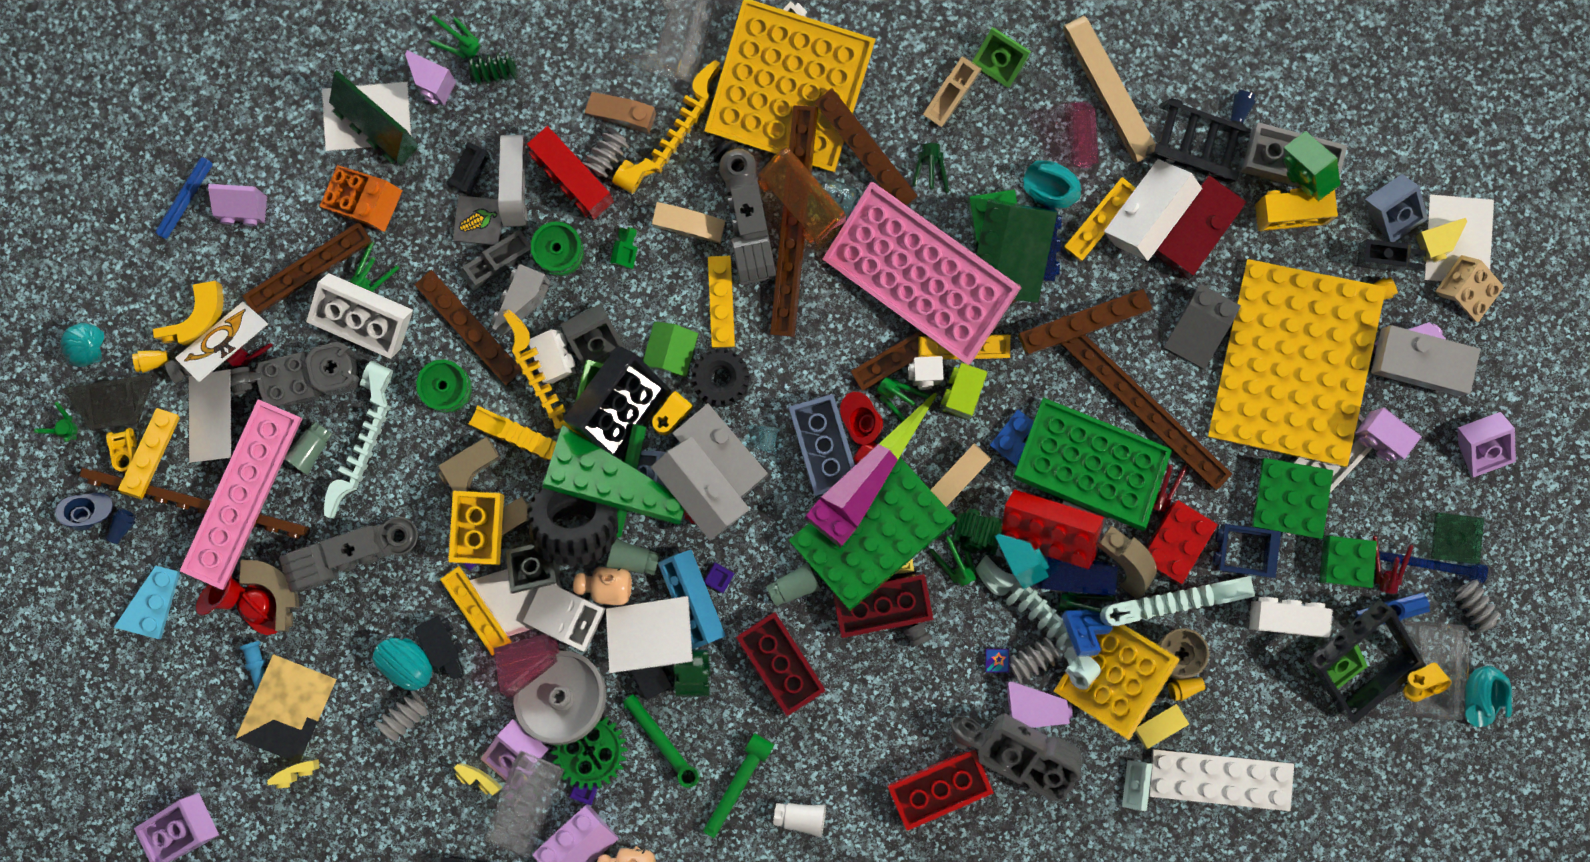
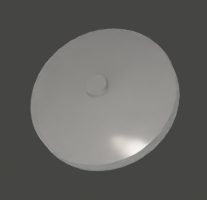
[514,651,606,745]

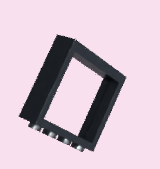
[1307,600,1426,724]

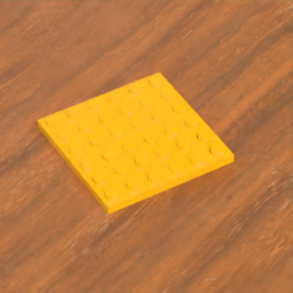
[704,0,876,172]

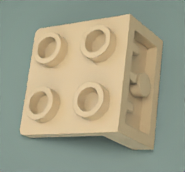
[1435,255,1504,322]

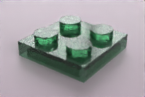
[1431,512,1484,565]

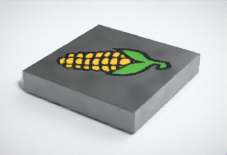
[453,196,502,246]

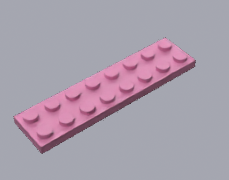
[180,399,303,590]

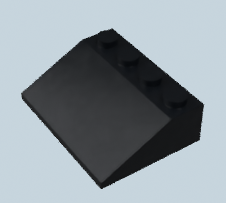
[563,345,671,460]

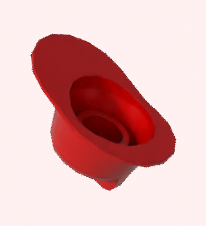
[840,392,883,445]
[196,575,245,615]
[236,586,278,635]

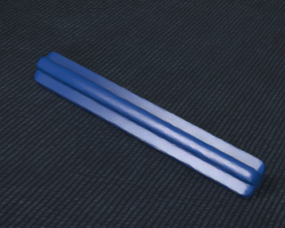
[156,157,213,239]

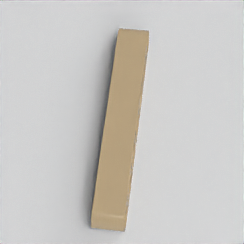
[1063,15,1155,163]

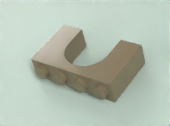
[438,437,528,538]

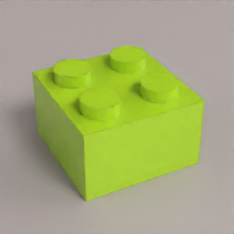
[941,362,988,420]

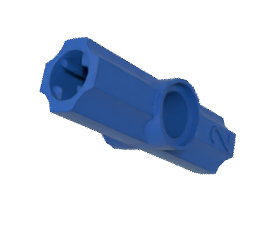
[1355,592,1430,626]

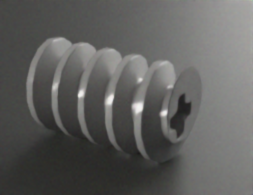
[582,127,629,178]
[1454,579,1502,633]
[1009,637,1061,684]
[375,691,428,741]

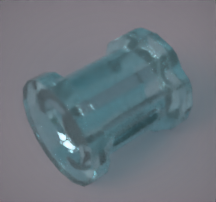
[756,426,780,452]

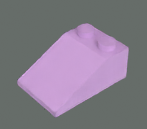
[134,793,219,862]

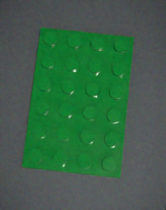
[1013,397,1172,531]
[789,457,957,611]

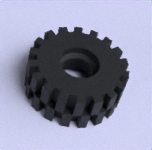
[691,348,750,408]

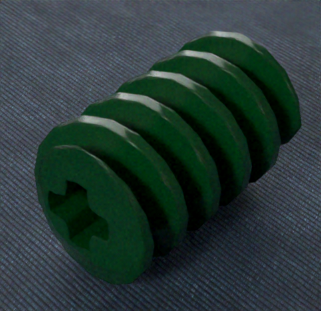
[468,51,518,85]

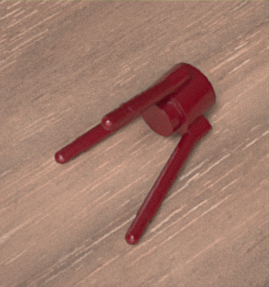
[226,343,273,368]
[1153,465,1188,512]
[1373,535,1413,594]

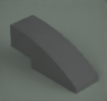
[460,230,531,291]

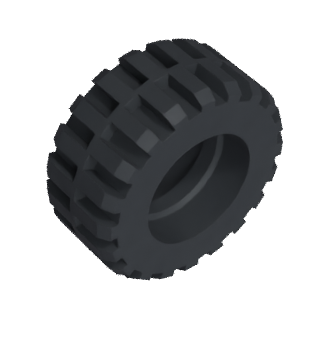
[527,487,618,567]

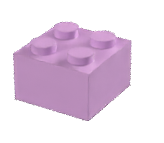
[1355,408,1422,462]

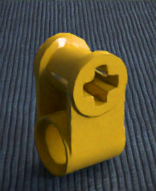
[652,391,694,436]
[106,428,137,473]
[1403,663,1452,702]

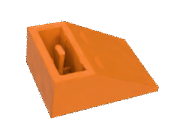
[320,165,403,232]

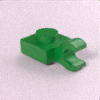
[610,227,638,269]

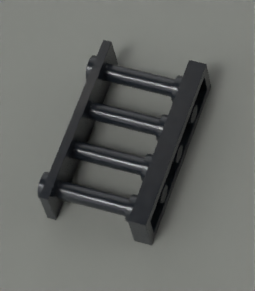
[1145,98,1251,184]

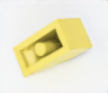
[1416,218,1467,263]

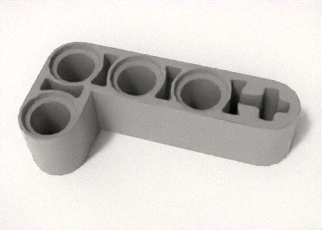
[498,135,527,227]

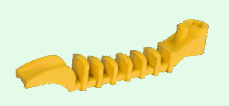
[612,60,721,194]
[503,309,581,436]
[468,405,557,461]

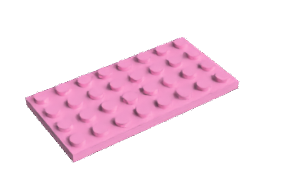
[823,182,1021,365]

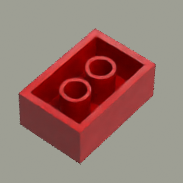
[1145,500,1218,585]

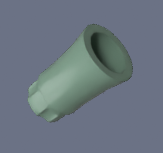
[284,421,332,476]
[606,539,659,575]
[767,562,822,606]

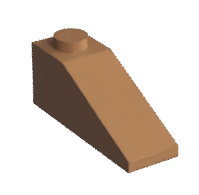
[584,92,656,135]

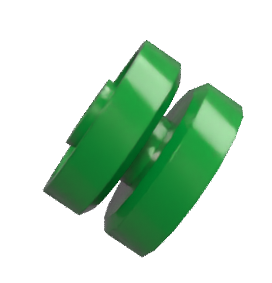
[531,221,584,277]
[416,359,472,413]

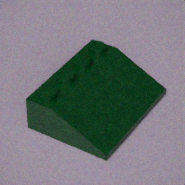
[329,70,419,166]
[977,198,1058,303]

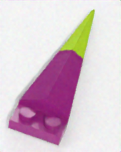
[804,393,937,548]

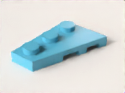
[114,566,180,639]

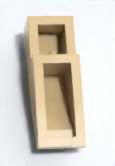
[923,56,982,127]
[652,202,725,243]
[931,443,991,507]

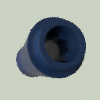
[1230,90,1256,123]
[106,508,136,544]

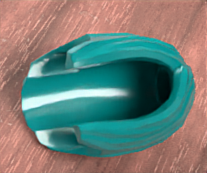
[1023,160,1081,209]
[60,322,104,367]
[372,637,432,691]
[1465,665,1512,727]

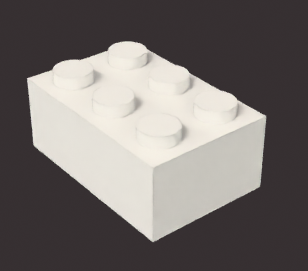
[1249,597,1332,638]

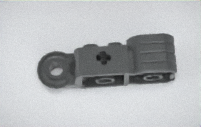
[719,149,776,285]
[230,342,361,409]
[279,517,418,593]
[951,713,1083,801]

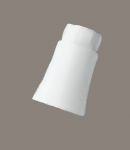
[773,803,826,838]

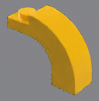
[153,281,224,346]

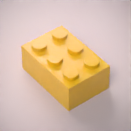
[1255,188,1338,231]
[448,491,504,565]

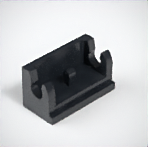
[446,142,490,195]

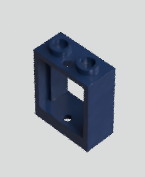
[1213,524,1281,579]

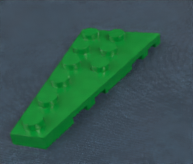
[543,425,684,525]

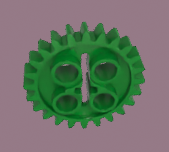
[551,717,628,790]

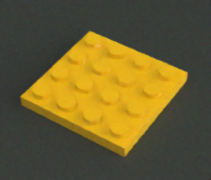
[1054,617,1180,740]

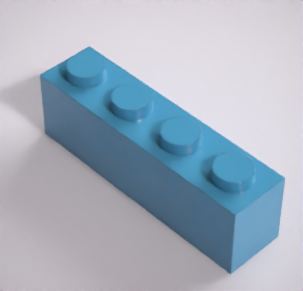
[658,550,726,650]

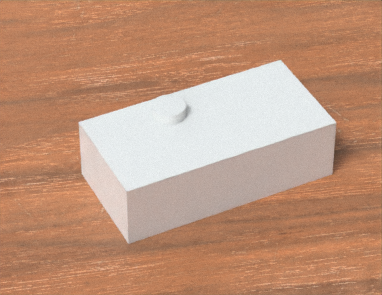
[1104,159,1202,261]
[306,273,413,359]

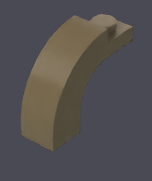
[1097,526,1157,599]
[240,560,300,632]

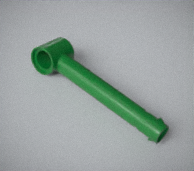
[622,694,700,788]
[703,733,775,838]

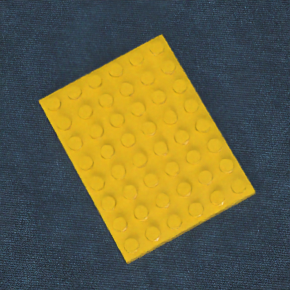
[1207,259,1386,468]

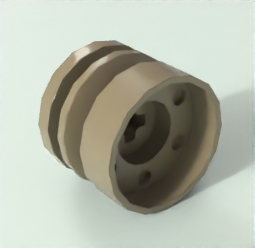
[1157,628,1209,679]

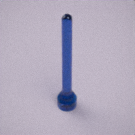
[1379,551,1488,583]

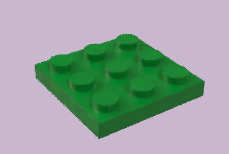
[1252,458,1334,539]

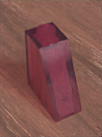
[1064,101,1099,168]
[494,634,559,698]

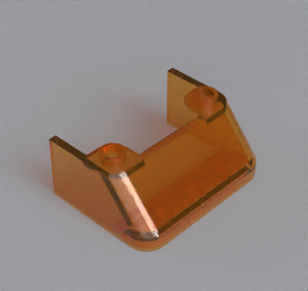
[757,146,846,250]

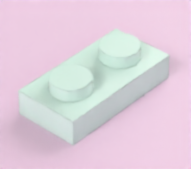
[1122,760,1152,811]

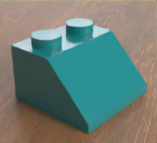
[995,534,1050,589]

